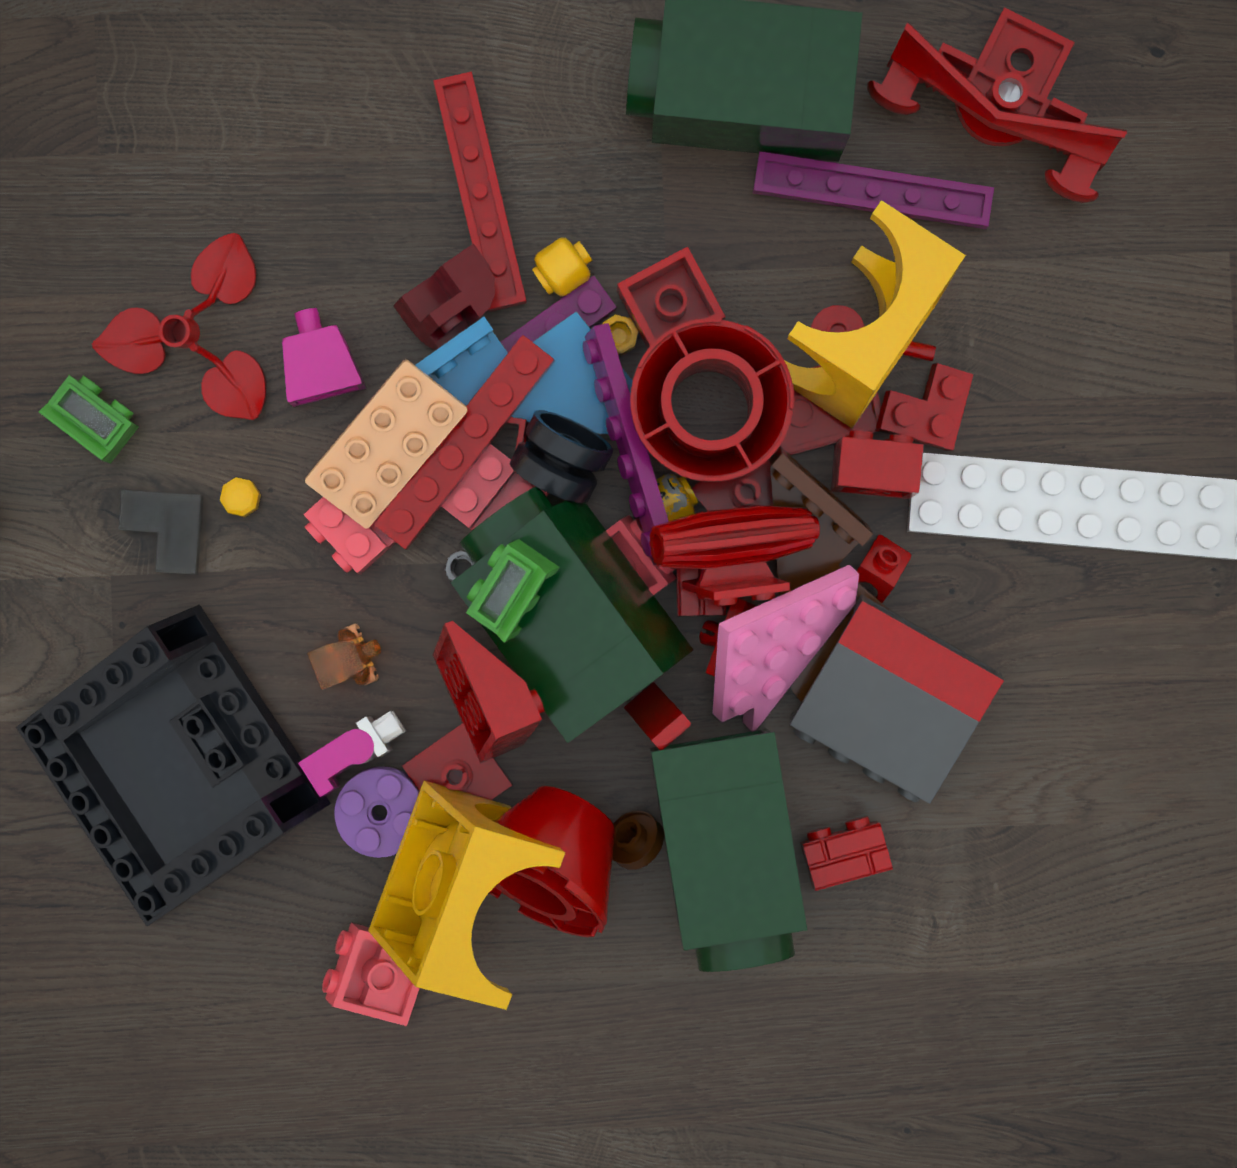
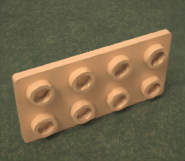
[305,359,467,528]

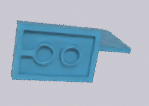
[415,312,633,434]

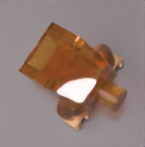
[307,623,381,690]

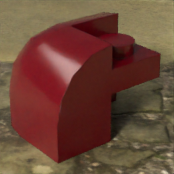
[393,244,495,350]

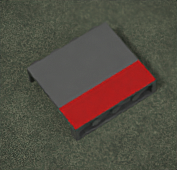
[790,595,1004,804]

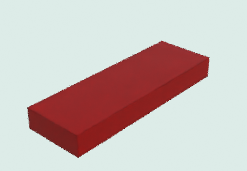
[624,682,691,750]

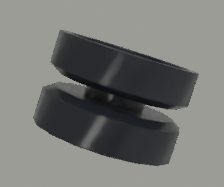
[509,410,613,503]

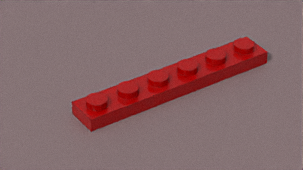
[433,71,527,312]
[374,335,555,550]

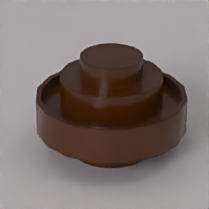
[612,811,664,870]

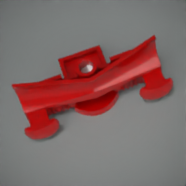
[867,7,1128,203]

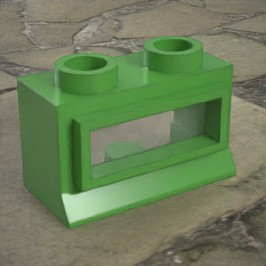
[39,375,139,464]
[466,539,560,643]

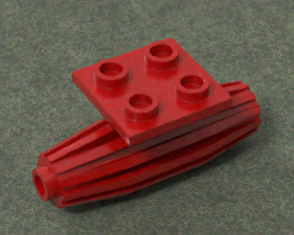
[649,505,820,605]

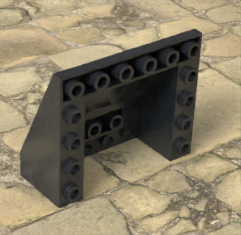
[16,605,331,926]

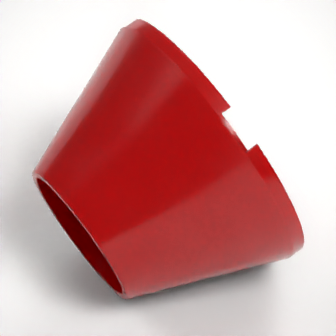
[630,318,794,482]
[489,786,615,937]

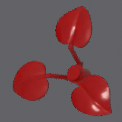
[92,233,266,420]

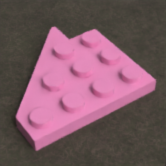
[712,565,859,732]

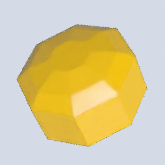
[603,315,638,356]
[220,477,261,517]

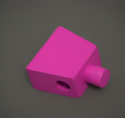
[282,308,366,407]

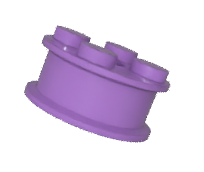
[334,766,419,858]

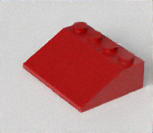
[432,621,544,763]

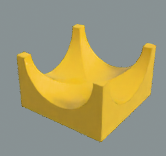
[784,200,966,428]
[368,781,565,1010]

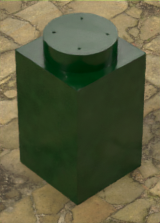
[626,0,863,162]
[450,487,693,743]
[650,729,807,972]

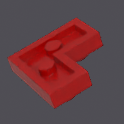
[876,363,974,451]

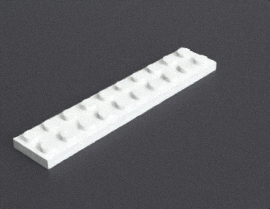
[907,453,1237,560]

